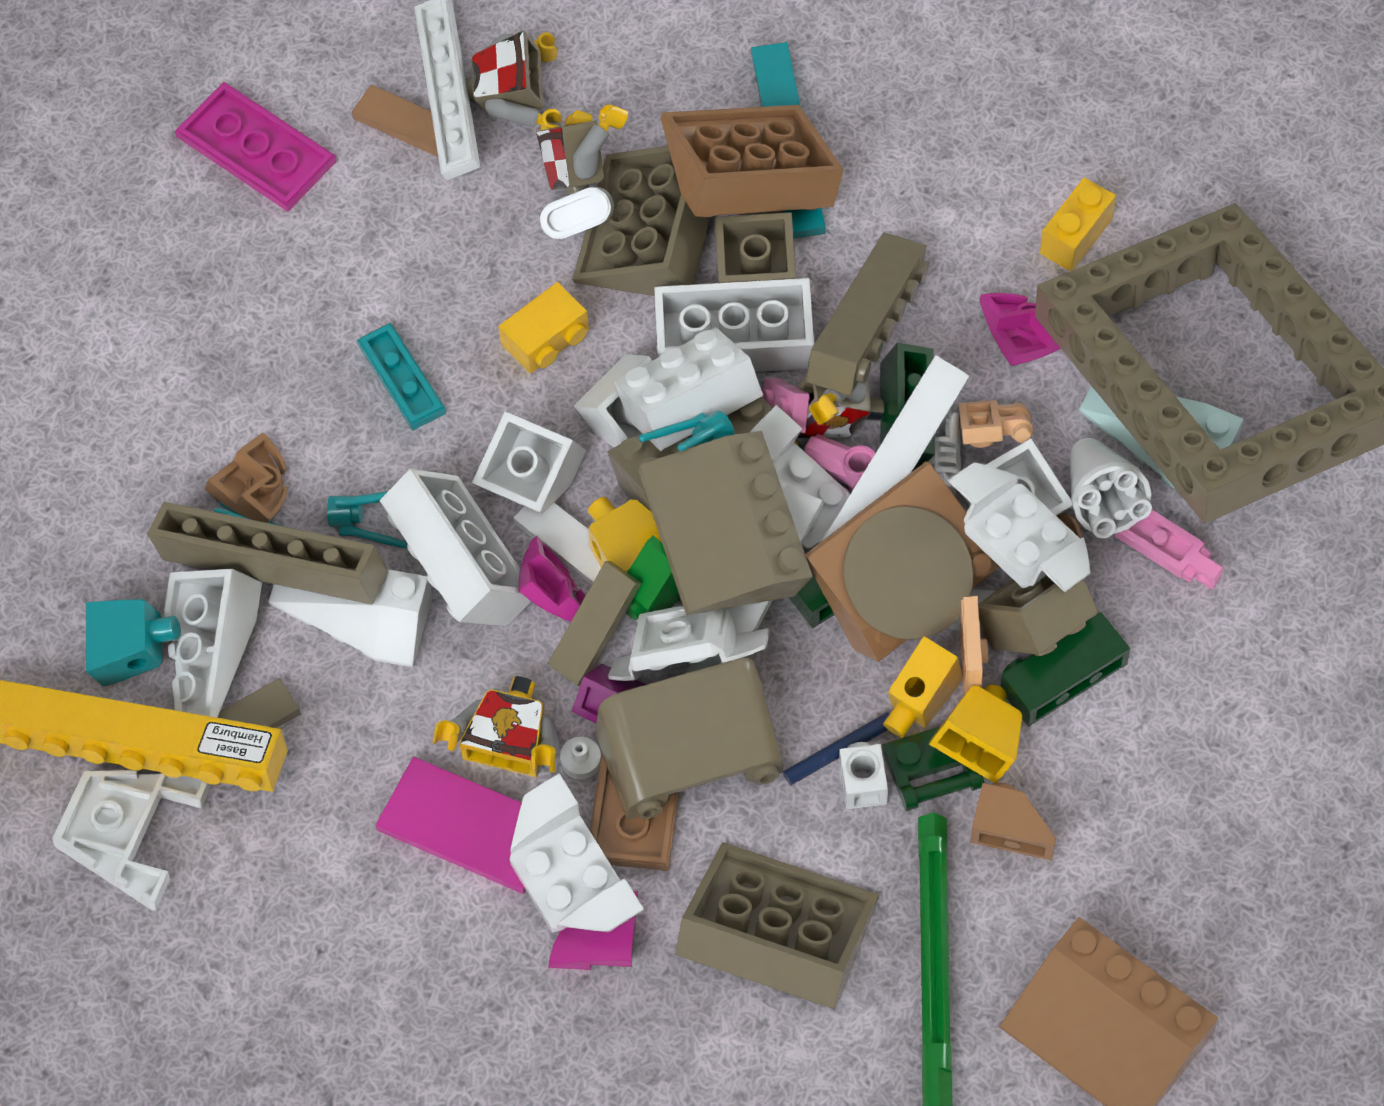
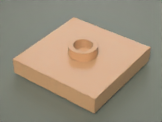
[960,596,988,695]

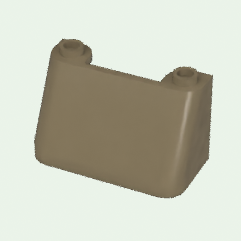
[595,658,784,820]

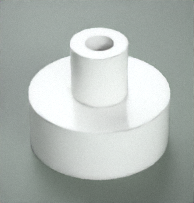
[560,737,601,779]

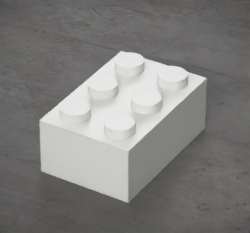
[614,327,763,451]

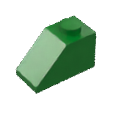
[625,535,681,620]

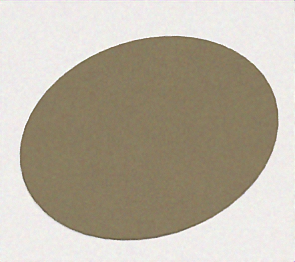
[843,506,973,640]

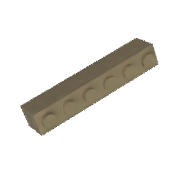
[805,232,929,396]
[147,502,388,605]

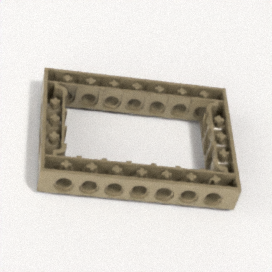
[1035,203,1384,524]

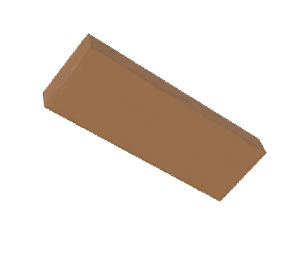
[352,85,438,157]

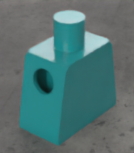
[86,599,181,686]

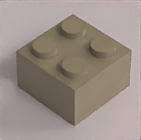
[715,213,796,283]
[978,575,1098,656]

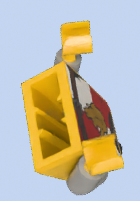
[432,676,561,777]

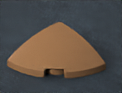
[205,432,288,523]

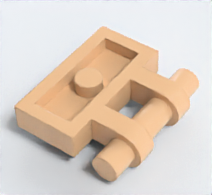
[958,400,1033,448]

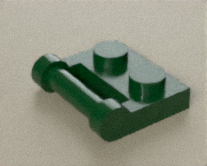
[882,727,984,812]

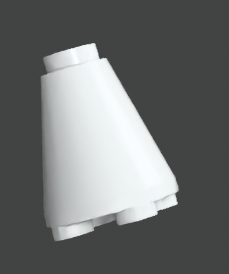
[1070,438,1152,538]

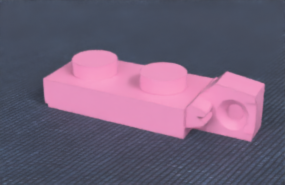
[1115,510,1223,590]

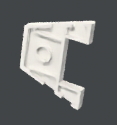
[52,770,212,911]

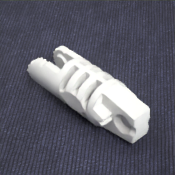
[928,412,961,497]

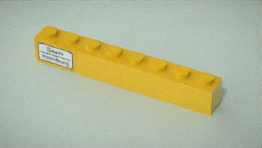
[0,680,288,792]

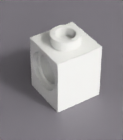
[839,742,888,809]

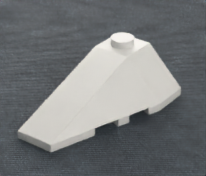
[164,569,262,718]
[269,570,433,668]

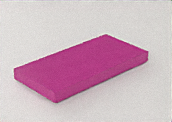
[175,82,337,212]
[375,756,526,894]

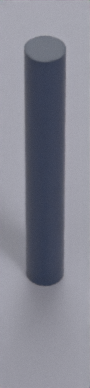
[783,712,889,786]

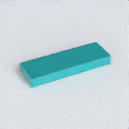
[357,322,446,431]

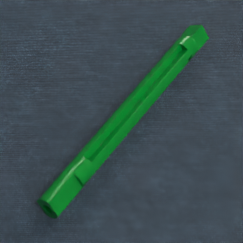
[918,812,952,1106]

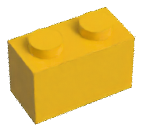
[1040,177,1116,271]
[498,282,589,374]

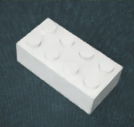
[654,278,814,372]
[380,469,531,626]

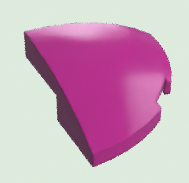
[979,293,1061,366]
[518,536,586,622]
[548,891,638,970]

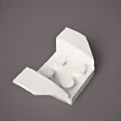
[750,405,850,553]
[948,462,1091,592]
[608,606,770,681]
[510,773,644,933]

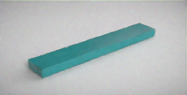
[751,42,826,239]

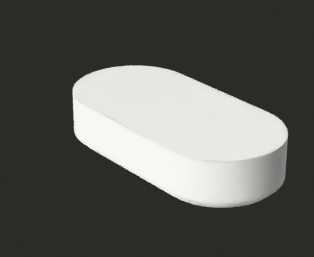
[540,187,614,239]

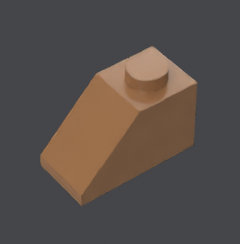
[970,782,1056,861]

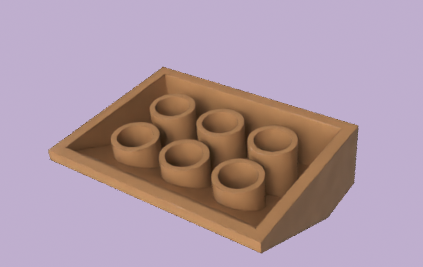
[661,105,844,217]
[805,462,999,662]
[999,917,1218,1106]

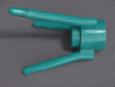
[638,410,735,452]
[327,491,408,549]

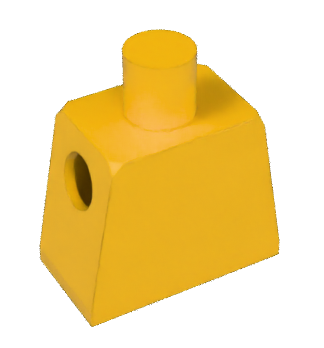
[588,496,662,572]
[883,636,963,738]
[929,684,1022,783]

